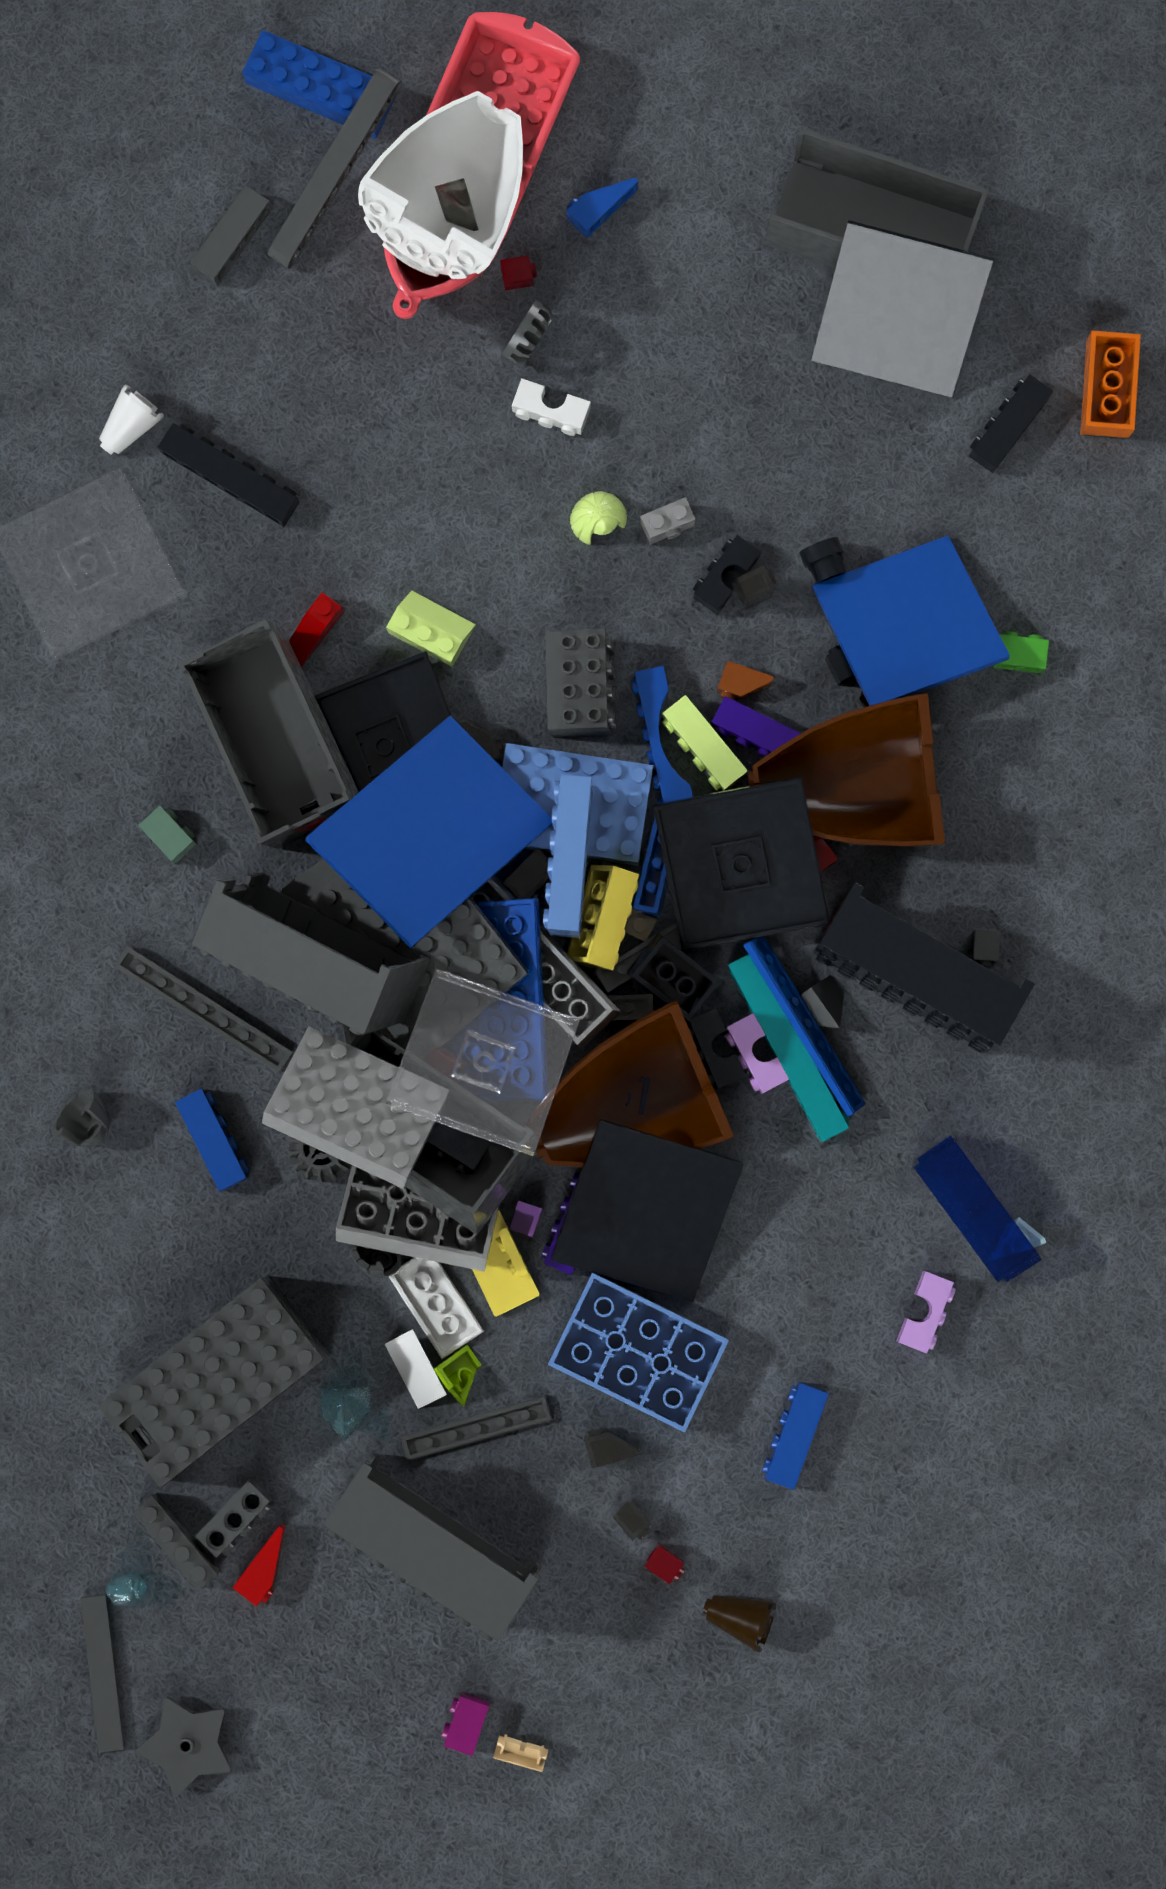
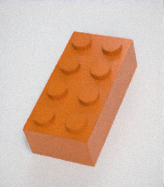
[1080,331,1141,438]

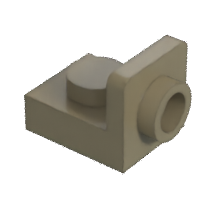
[624,907,657,942]

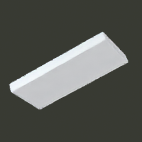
[388,1257,484,1359]

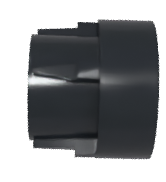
[799,537,846,584]

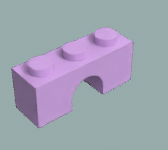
[725,1013,789,1094]
[896,1271,956,1353]

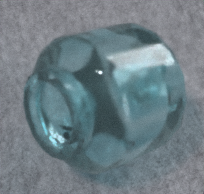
[106,1572,146,1606]

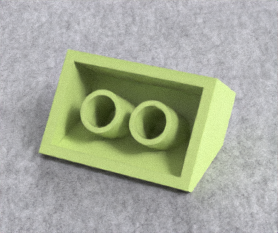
[386,590,476,667]

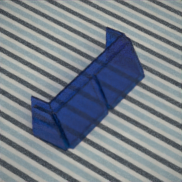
[913,1135,1042,1282]

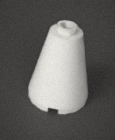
[99,385,164,455]

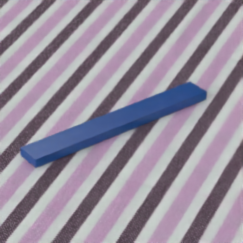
[743,936,866,1117]

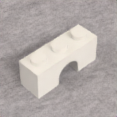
[512,378,591,436]

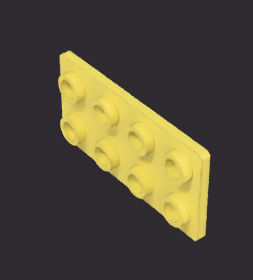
[472,1210,539,1317]

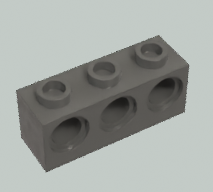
[195,1478,272,1558]

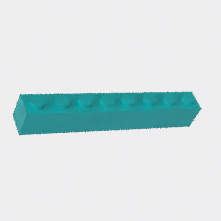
[727,954,850,1142]

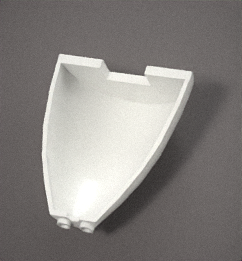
[358,91,523,279]

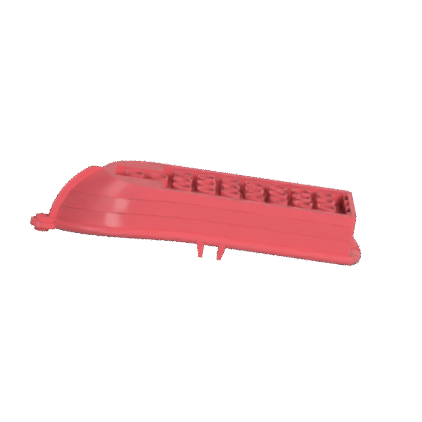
[383,12,580,319]

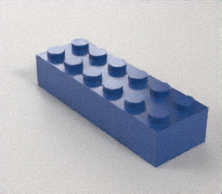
[242,30,396,139]

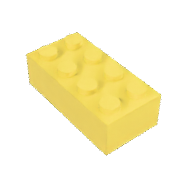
[567,865,639,971]

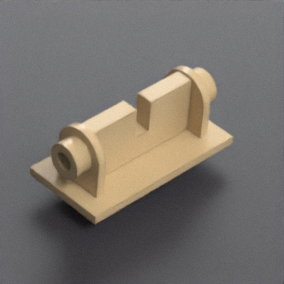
[493,1734,549,1772]

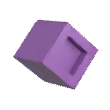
[510,1201,543,1237]

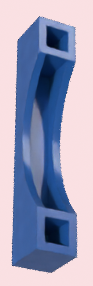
[631,666,693,803]

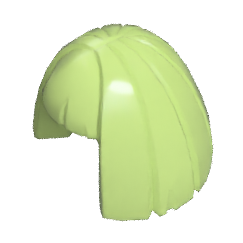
[570,491,627,545]

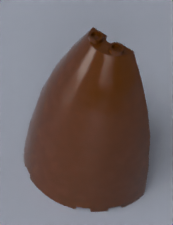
[748,693,945,846]
[524,1001,734,1167]

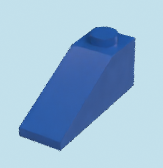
[566,178,638,238]

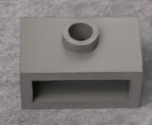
[640,497,695,545]

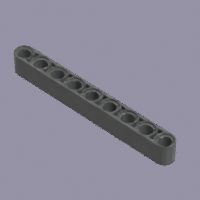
[268,67,402,269]

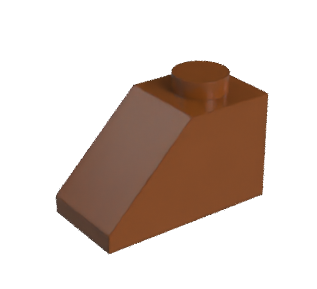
[717,661,774,700]

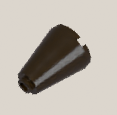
[703,1595,776,1652]

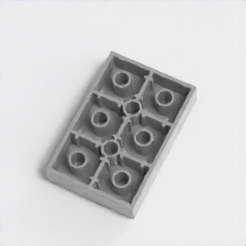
[262,1026,449,1188]
[336,1165,500,1272]

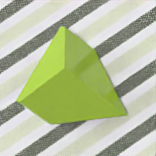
[433,1345,481,1407]

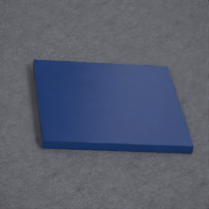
[813,536,1010,706]

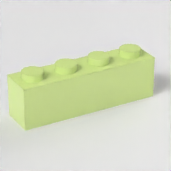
[662,695,748,791]

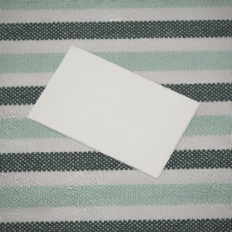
[385,1329,447,1409]

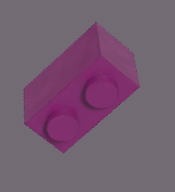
[441,1692,490,1756]

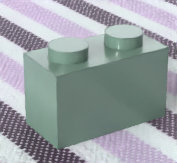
[138,806,196,864]

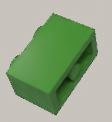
[993,632,1049,674]

